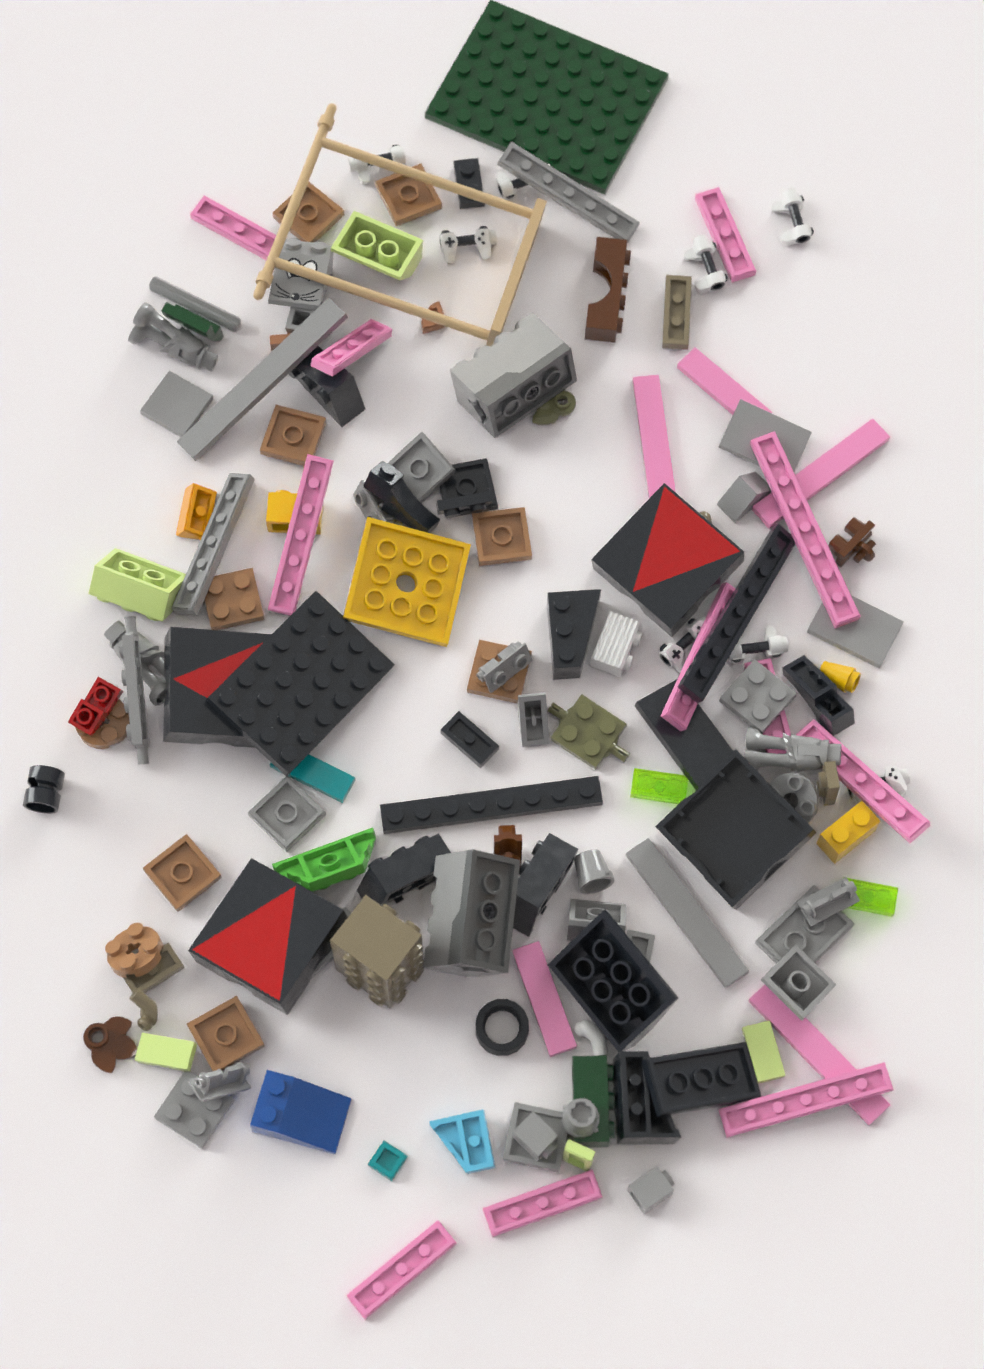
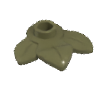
[532,390,576,425]

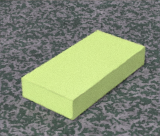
[742,1020,785,1084]
[134,1033,197,1072]
[562,1139,595,1171]

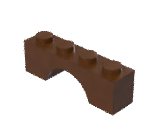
[585,237,631,343]

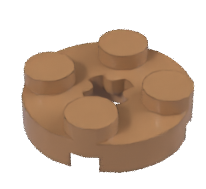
[75,699,130,749]
[105,923,163,978]

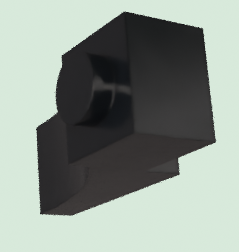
[363,460,441,533]
[782,655,855,736]

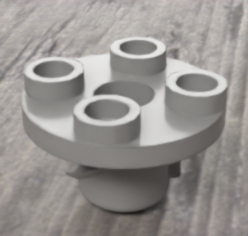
[769,773,819,823]

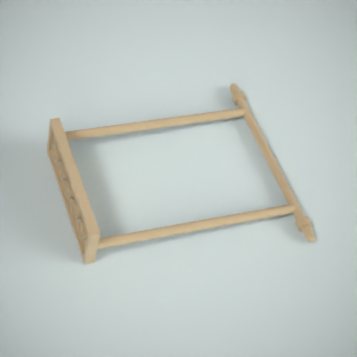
[253,103,547,346]

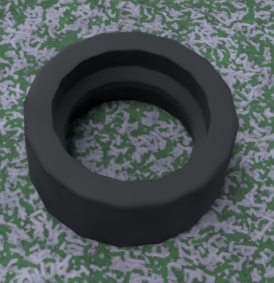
[475,999,529,1056]

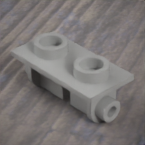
[353,480,396,524]
[476,641,533,693]
[797,877,860,927]
[188,1062,251,1103]

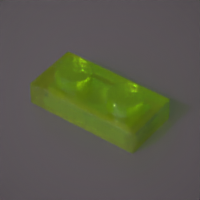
[630,768,688,804]
[843,877,898,917]

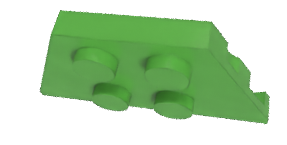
[272,827,376,892]

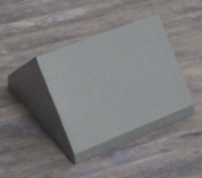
[567,899,626,941]
[761,944,837,1021]

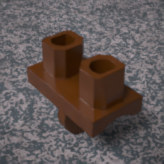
[828,517,876,567]
[493,825,522,870]

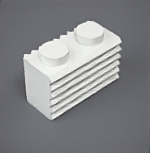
[590,611,643,677]

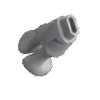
[128,302,218,371]
[104,620,167,706]
[744,727,842,772]

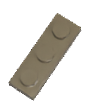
[662,275,692,350]

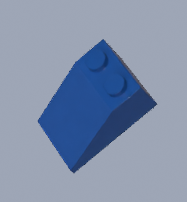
[250,1070,352,1155]

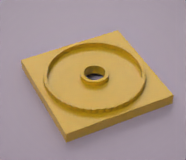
[343,517,471,647]

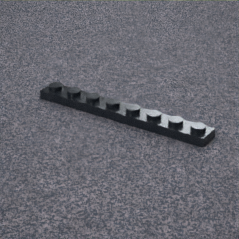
[677,523,796,703]
[380,776,603,834]

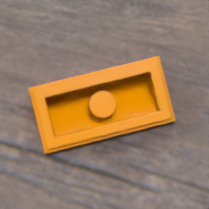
[176,483,217,540]

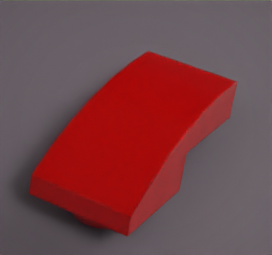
[68,676,124,736]

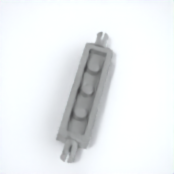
[119,616,149,765]

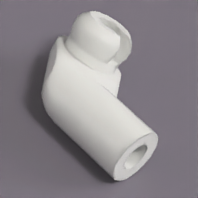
[575,1019,607,1056]

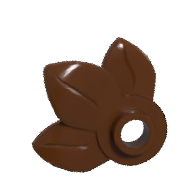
[83,1016,137,1073]

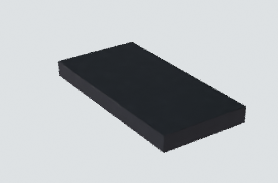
[634,679,733,790]
[642,1042,762,1117]

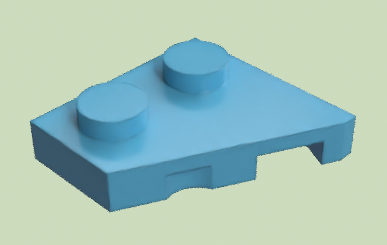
[429,1109,496,1174]

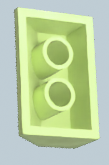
[331,211,423,281]
[88,548,186,622]

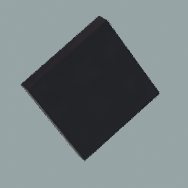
[439,458,498,519]

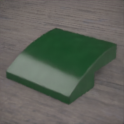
[161,302,224,342]

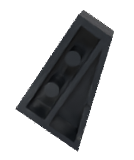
[289,346,366,427]
[547,589,601,680]
[357,833,451,906]
[513,833,578,937]
[612,1051,682,1145]

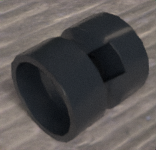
[23,765,65,814]

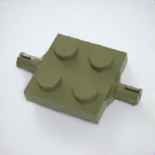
[547,694,630,770]

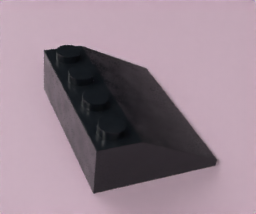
[548,909,679,1052]

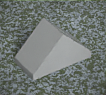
[717,471,772,523]
[517,692,549,747]

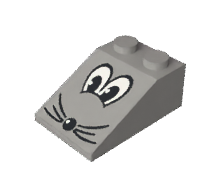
[268,238,334,310]

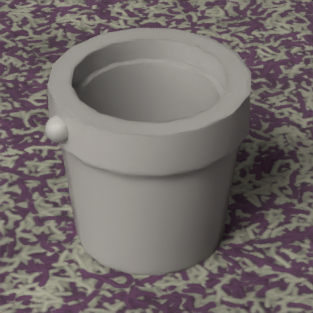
[574,849,615,894]
[562,1098,599,1138]

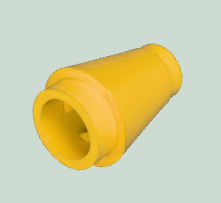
[820,661,861,693]

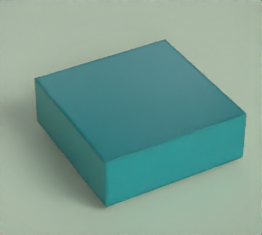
[368,1140,408,1182]

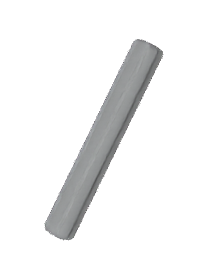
[149,276,241,332]

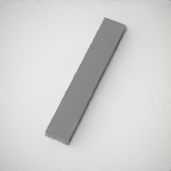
[497,142,640,243]
[171,473,255,616]
[625,838,749,989]

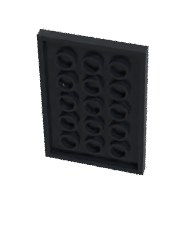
[206,591,395,777]

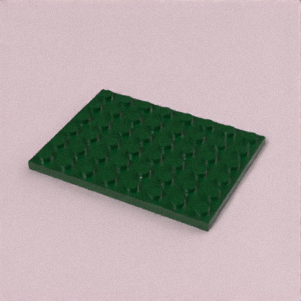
[425,0,669,195]

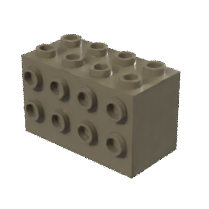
[330,895,425,1008]

